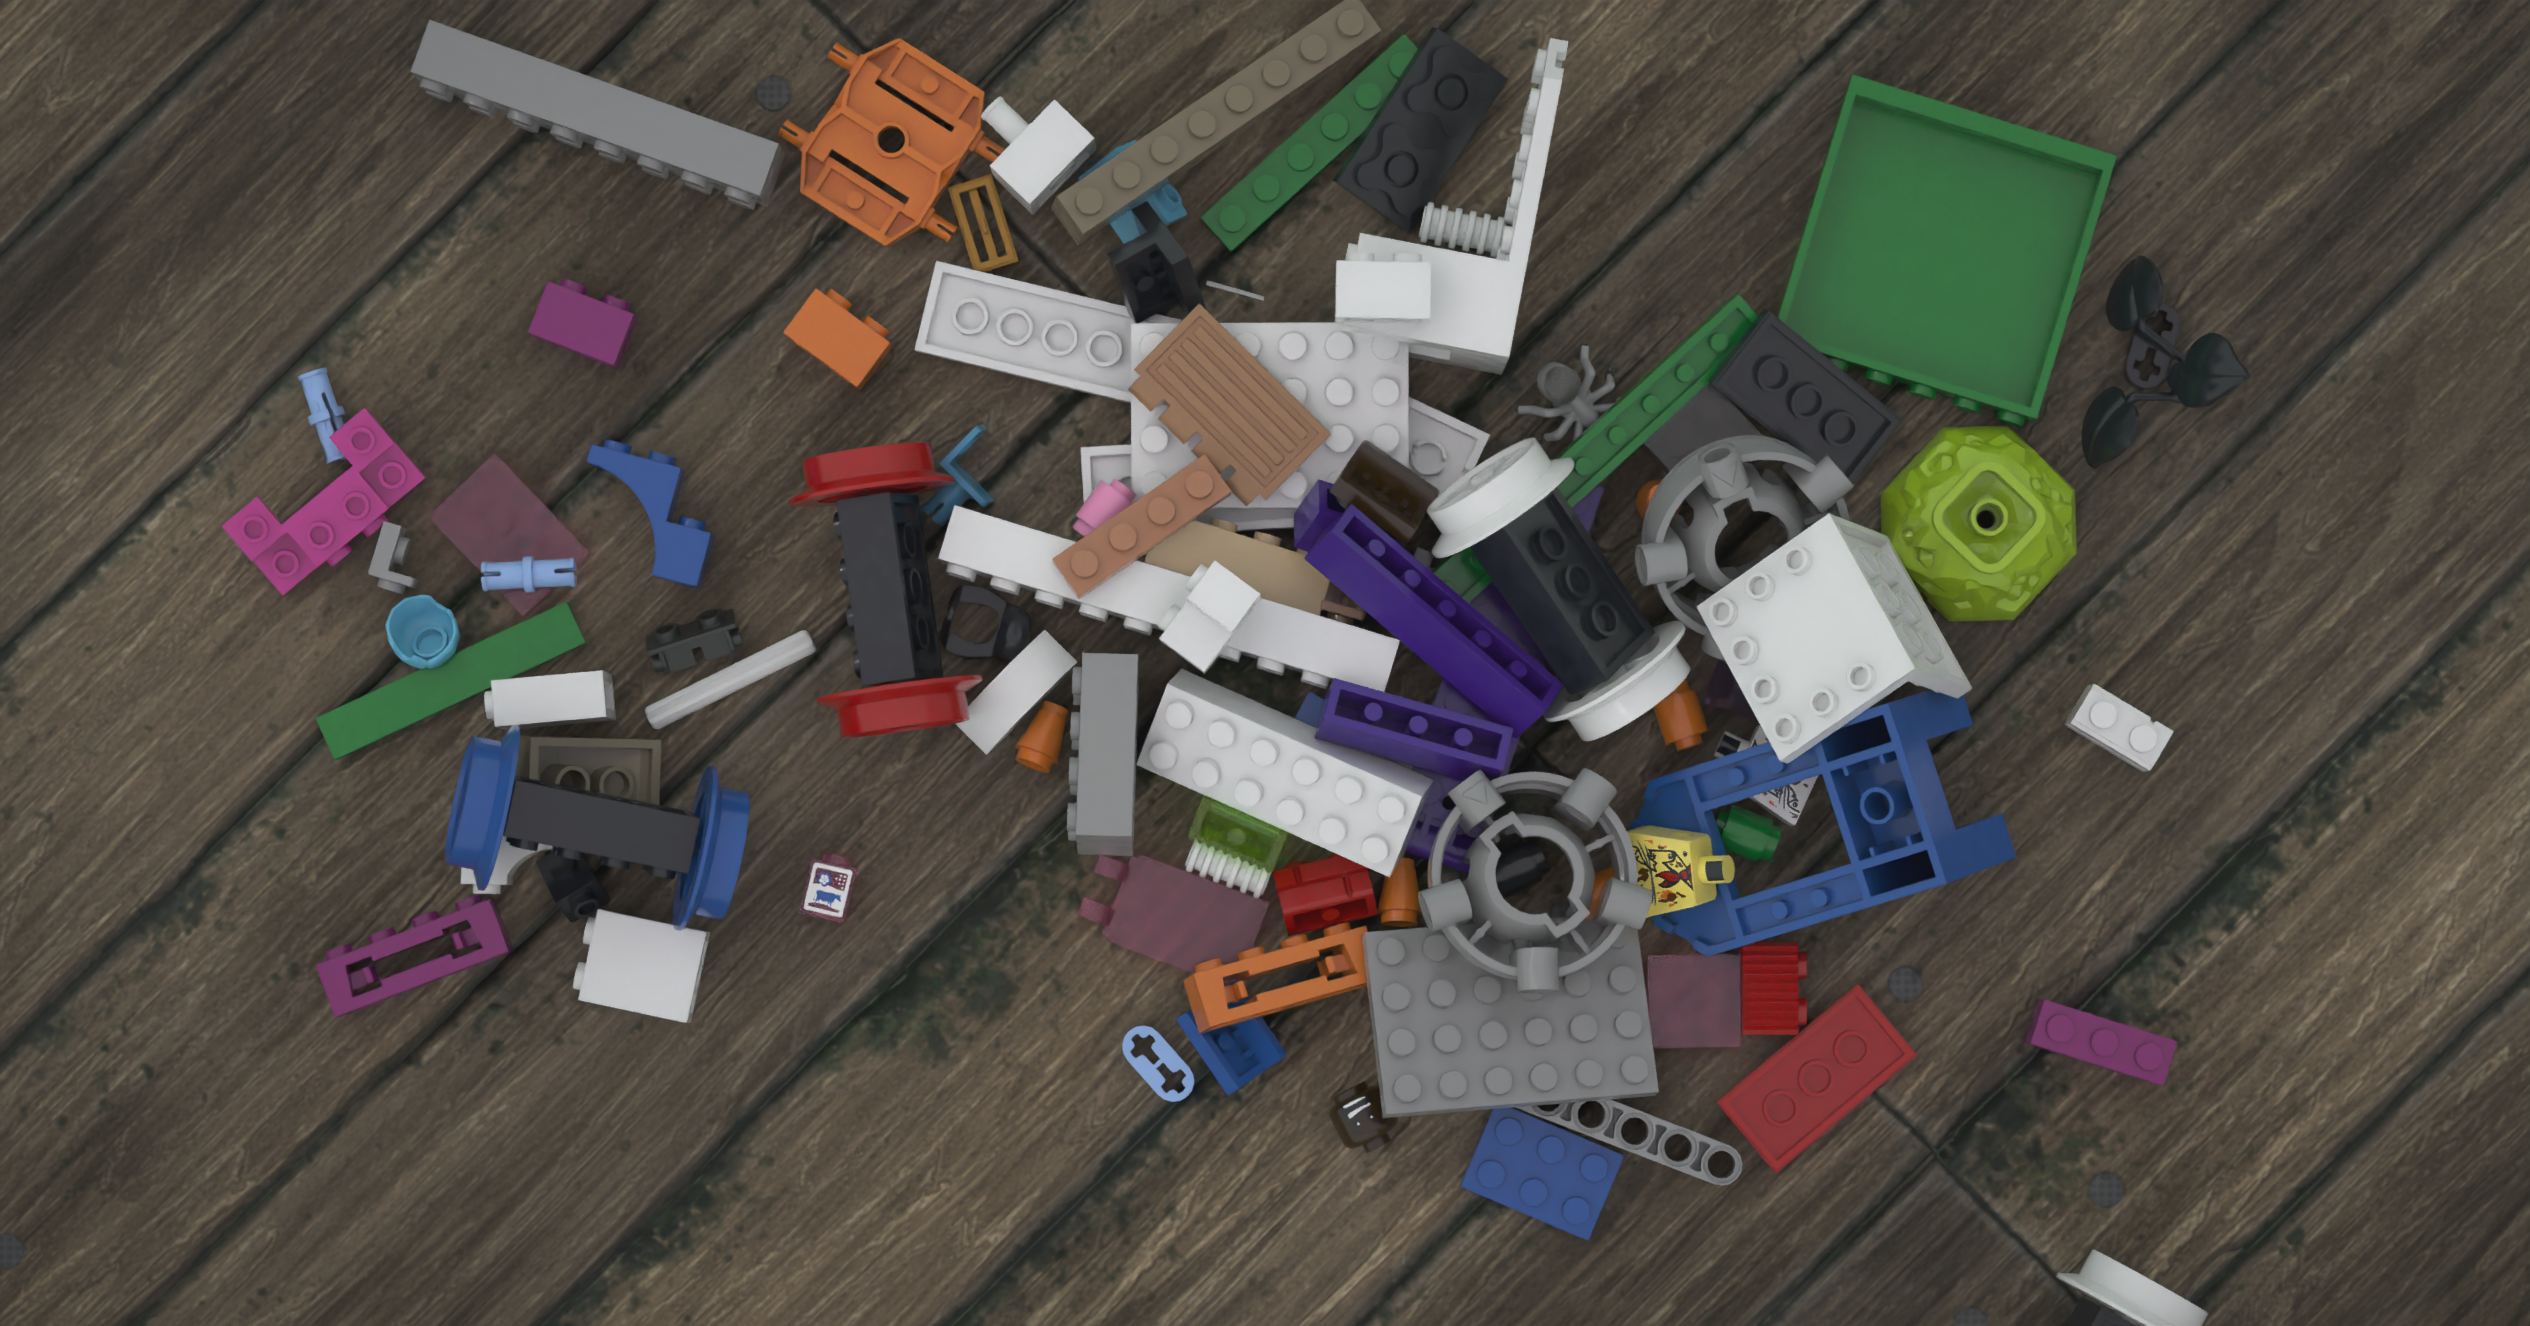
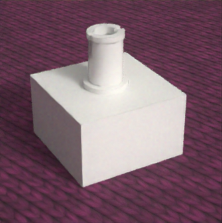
[981,96,1097,215]

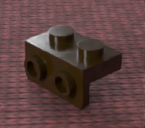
[1329,440,1439,544]

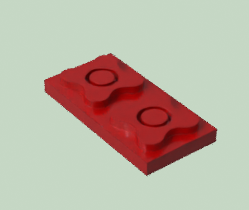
[1716,984,1917,1173]

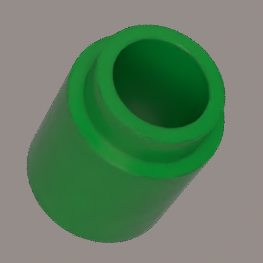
[1715,804,1782,863]

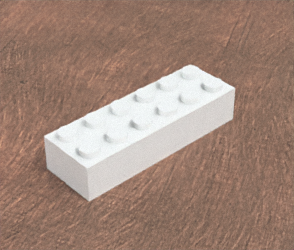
[1136,669,1434,877]

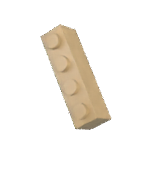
[1138,517,1330,616]

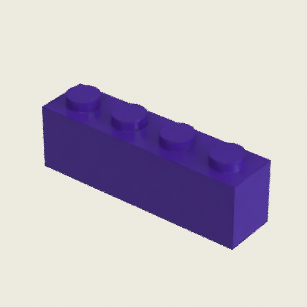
[1315,678,1513,781]

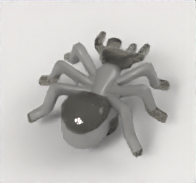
[1515,343,1623,445]

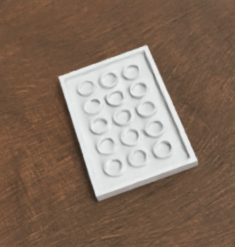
[1131,322,1409,508]

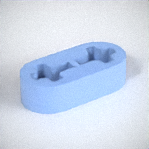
[1122,1025,1194,1102]

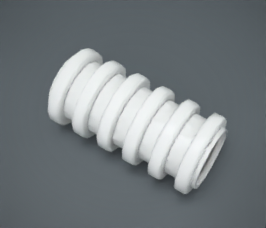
[1418,202,1506,258]
[1185,833,1274,899]

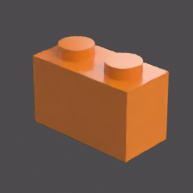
[783,288,892,391]

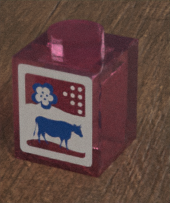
[799,852,860,924]

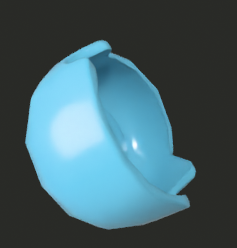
[385,594,461,669]

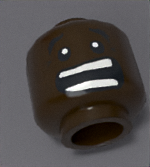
[1329,1081,1398,1153]

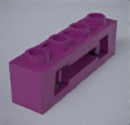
[316,894,514,1017]

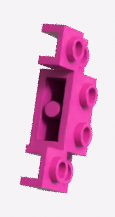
[222,407,426,596]

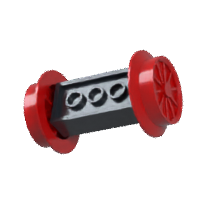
[789,442,983,738]

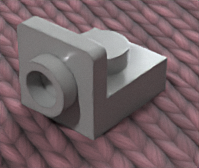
[368,521,419,594]

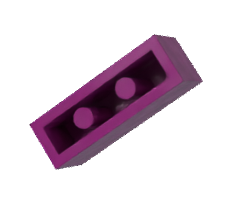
[2024,999,2177,1086]

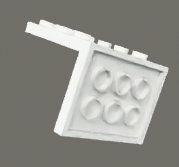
[1696,513,1972,764]

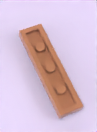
[1052,454,1232,599]

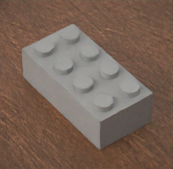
[1067,653,1139,856]

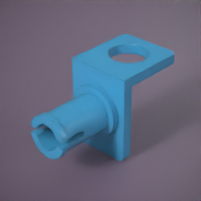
[922,424,995,527]

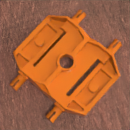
[777,38,1005,248]

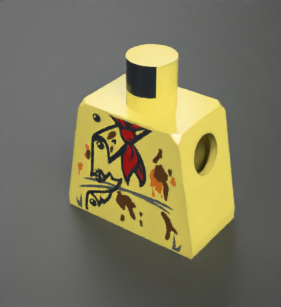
[1627,825,1735,918]

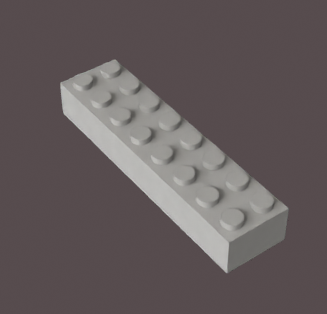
[410,20,786,210]

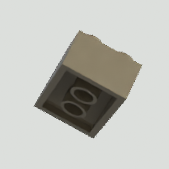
[515,735,662,805]

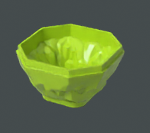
[1880,426,2077,622]

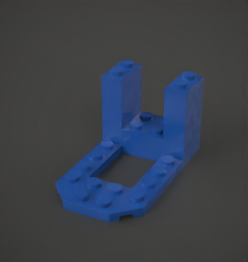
[1629,690,2016,957]

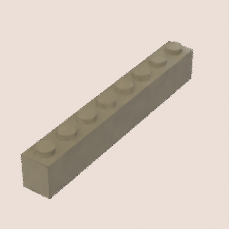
[1051,0,1382,245]

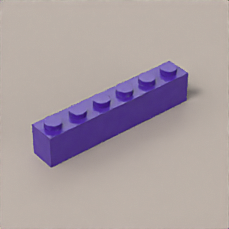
[1304,504,1564,738]

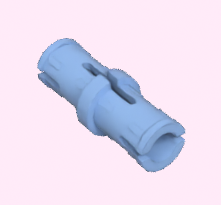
[298,368,347,464]
[481,556,577,593]

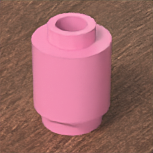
[1072,478,1136,537]

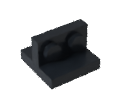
[1107,201,1207,323]

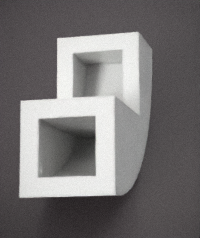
[955,630,1077,755]

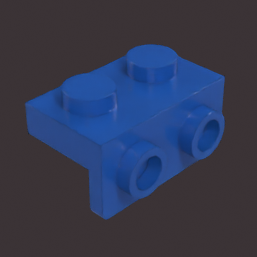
[1176,980,1286,1096]

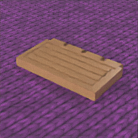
[1128,303,1331,506]

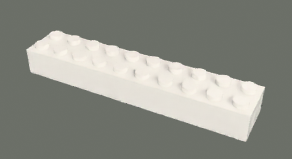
[938,505,1400,692]

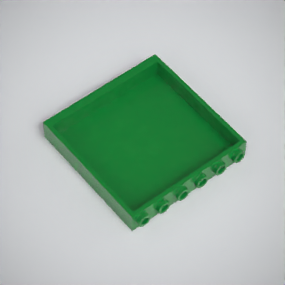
[1776,75,2117,427]

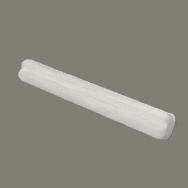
[645,630,816,729]

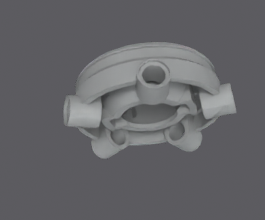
[1635,435,1854,660]
[1418,768,1653,994]

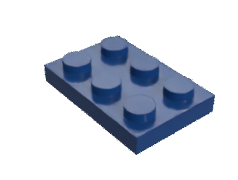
[1460,1108,1624,1241]

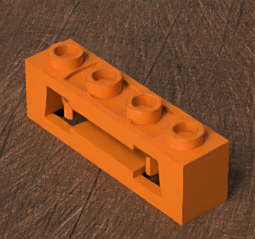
[1183,922,1368,1034]

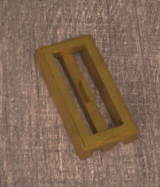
[948,174,1019,272]

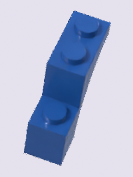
[587,439,715,589]

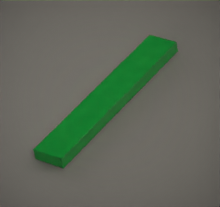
[315,601,587,760]

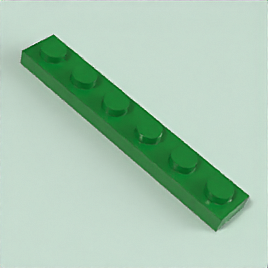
[1200,34,1418,253]

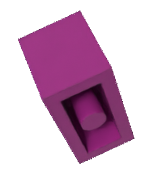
[528,278,638,370]

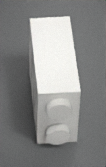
[484,670,616,730]
[573,909,711,1023]

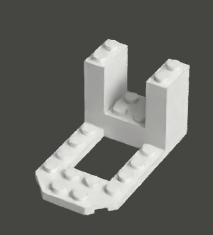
[1334,38,1568,375]

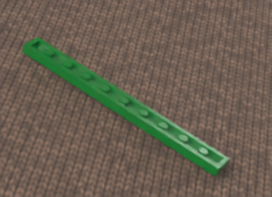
[1431,294,1758,603]

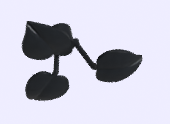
[2082,255,2250,469]

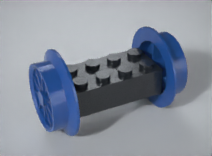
[444,725,750,931]

